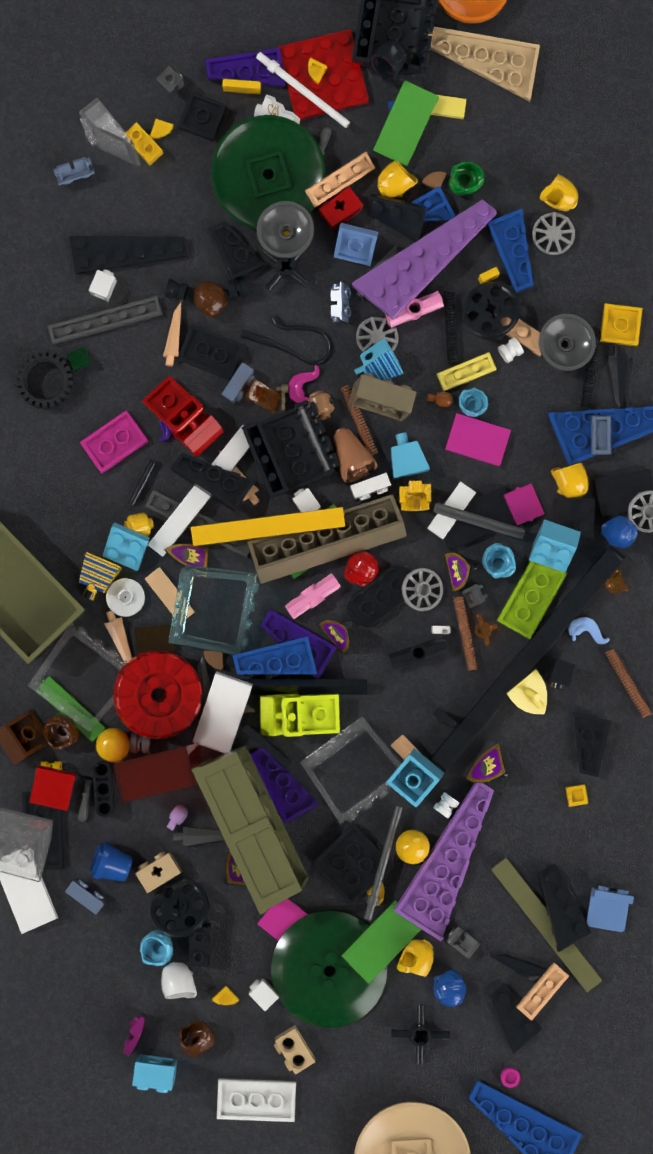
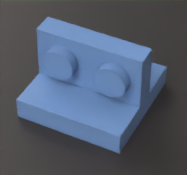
[334,223,379,266]

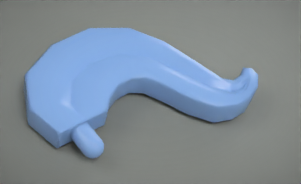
[567,617,610,644]

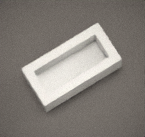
[350,473,391,502]

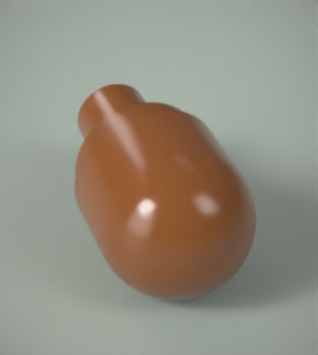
[427,391,454,407]

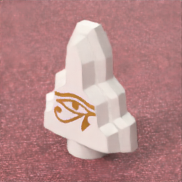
[254,94,300,124]

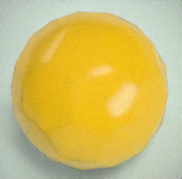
[96,728,130,762]
[395,830,430,864]

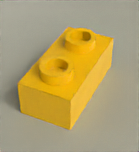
[123,122,163,166]

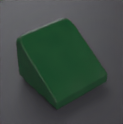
[67,347,92,372]

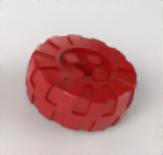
[113,650,202,739]

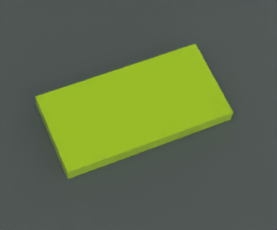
[496,561,568,640]

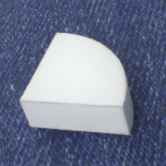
[431,626,450,634]

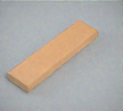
[305,152,375,207]

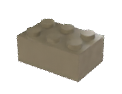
[348,373,417,421]

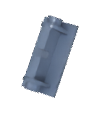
[53,157,95,185]
[331,282,351,323]

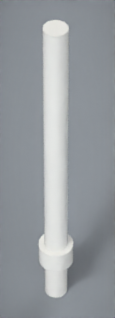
[256,52,350,128]

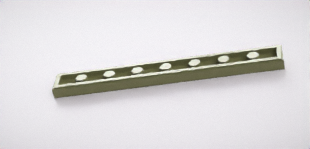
[491,857,602,993]

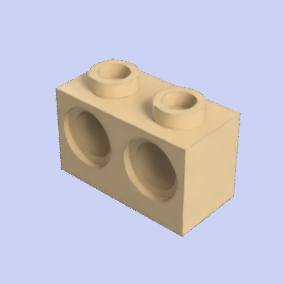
[274,1025,315,1075]

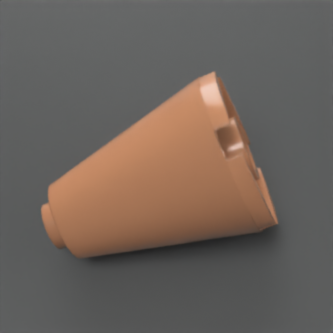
[333,428,378,483]

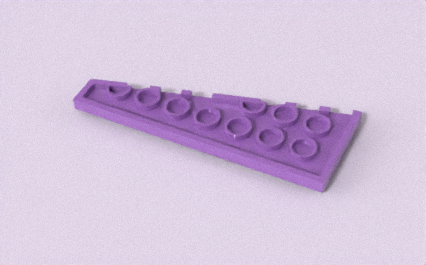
[352,200,497,320]
[393,783,494,941]

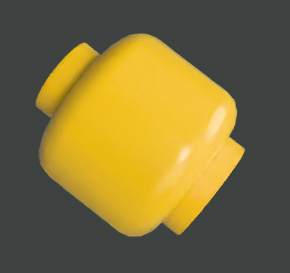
[124,513,154,537]

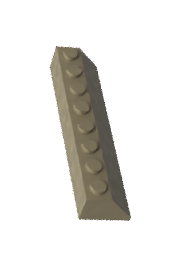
[247,494,407,584]

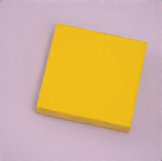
[600,303,643,346]

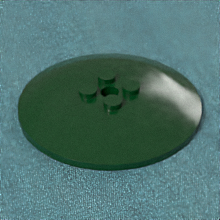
[211,115,325,230]
[271,910,387,1028]

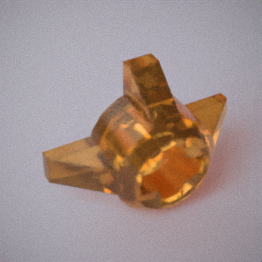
[606,570,629,594]
[474,614,498,646]

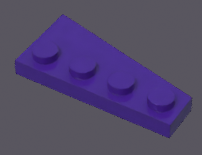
[250,748,319,824]

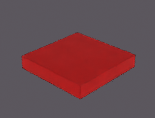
[29,765,76,811]

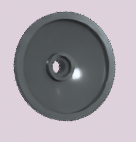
[257,201,314,258]
[539,314,596,371]

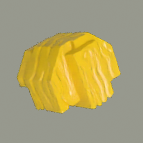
[399,481,431,511]

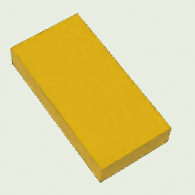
[222,79,261,95]

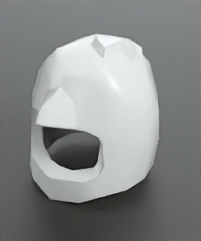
[161,962,197,999]

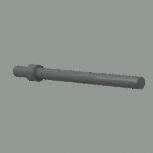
[364,806,403,920]

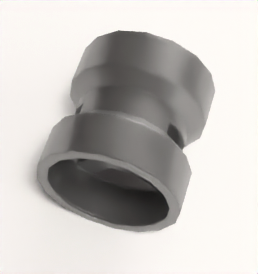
[130,733,151,754]

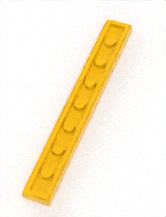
[191,507,346,546]

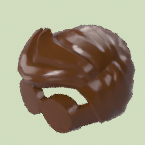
[194,281,228,317]
[43,713,79,750]
[179,1021,215,1058]

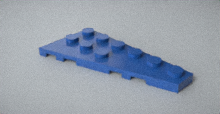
[547,406,653,466]
[469,1080,583,1154]

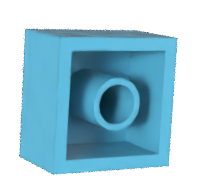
[529,519,581,573]
[386,748,444,808]
[132,1054,178,1093]

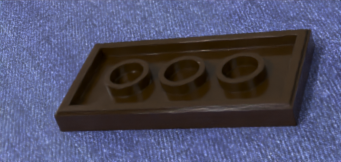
[135,625,176,700]

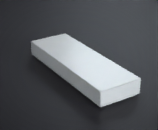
[427,481,476,540]

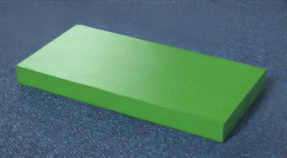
[373,81,439,167]
[341,900,421,984]

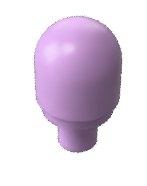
[166,805,188,831]

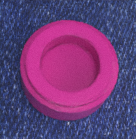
[500,1067,520,1088]

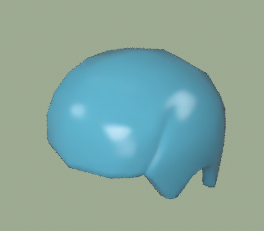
[459,388,488,417]

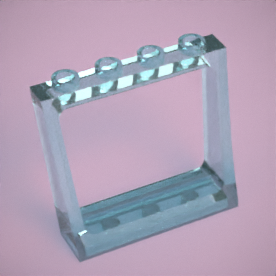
[168,565,259,655]

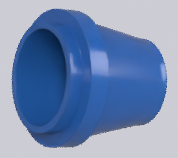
[90,841,133,882]

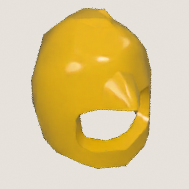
[378,160,418,198]
[540,174,578,211]
[551,463,588,498]
[397,939,434,977]

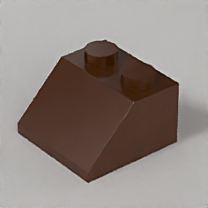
[0,709,49,765]

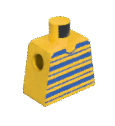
[79,552,122,601]

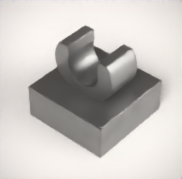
[462,584,488,608]

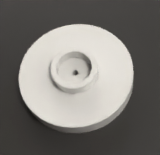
[106,578,145,617]

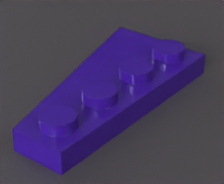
[205,48,286,87]
[261,609,337,679]

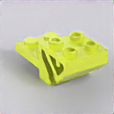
[259,694,340,737]

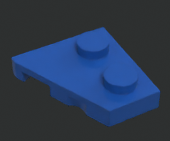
[410,186,456,222]

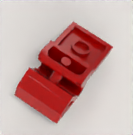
[142,375,224,457]

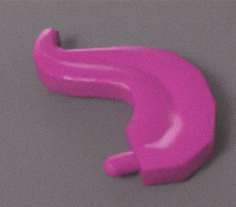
[288,365,320,403]

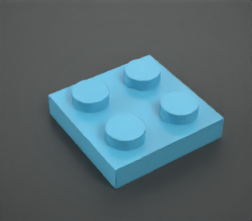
[102,522,150,571]

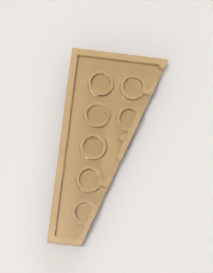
[428,27,540,102]

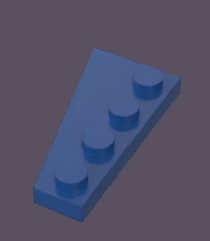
[487,209,533,293]
[232,636,317,674]

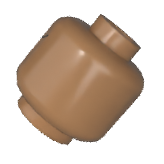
[308,390,335,420]

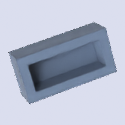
[222,362,255,404]
[65,879,106,915]

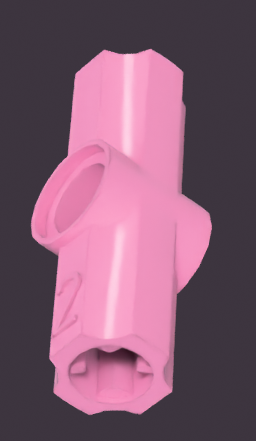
[385,291,444,328]
[285,573,341,619]

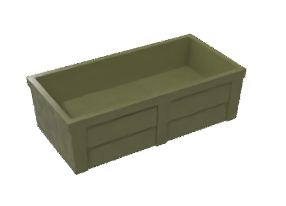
[0,522,86,664]
[191,745,309,915]

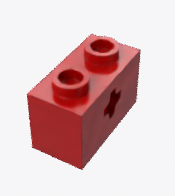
[319,187,363,232]

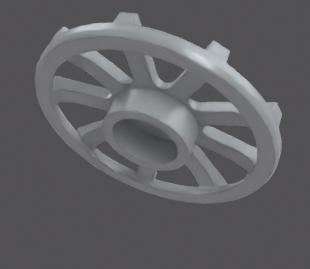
[532,212,575,255]
[356,317,398,352]
[628,490,653,533]
[401,568,443,611]

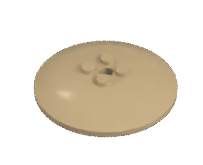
[354,1102,471,1154]

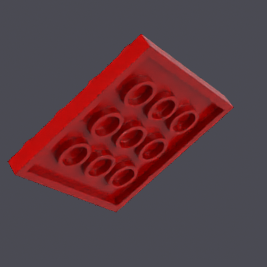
[278,29,369,120]

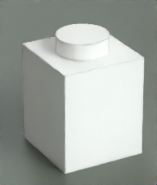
[89,269,117,301]
[292,488,321,512]
[249,978,279,1011]

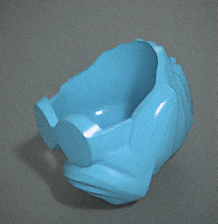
[482,543,516,578]
[140,930,173,966]

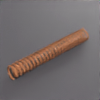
[340,385,378,455]
[453,596,478,670]
[605,649,653,718]

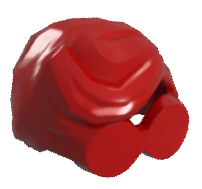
[344,551,379,587]

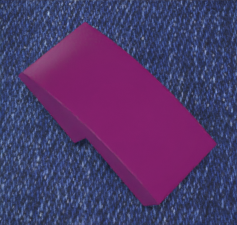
[123,1013,146,1057]

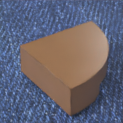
[421,172,447,189]
[203,650,223,670]

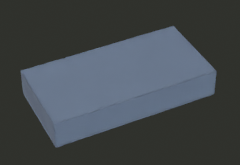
[591,416,611,455]

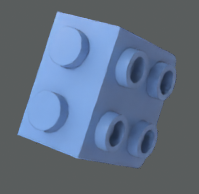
[586,885,634,932]

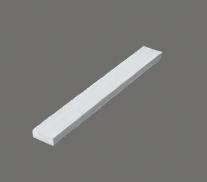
[148,425,250,557]

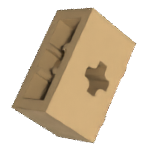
[135,851,182,893]

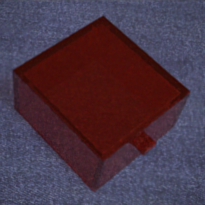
[113,742,202,802]

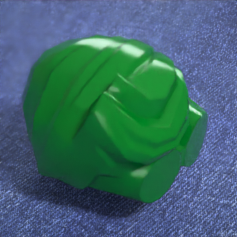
[449,161,485,195]

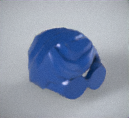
[601,516,637,548]
[433,970,466,1007]

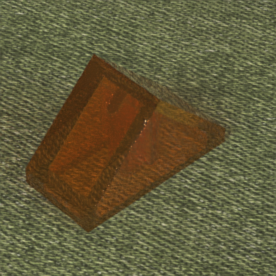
[246,379,281,413]

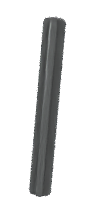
[434,503,525,539]

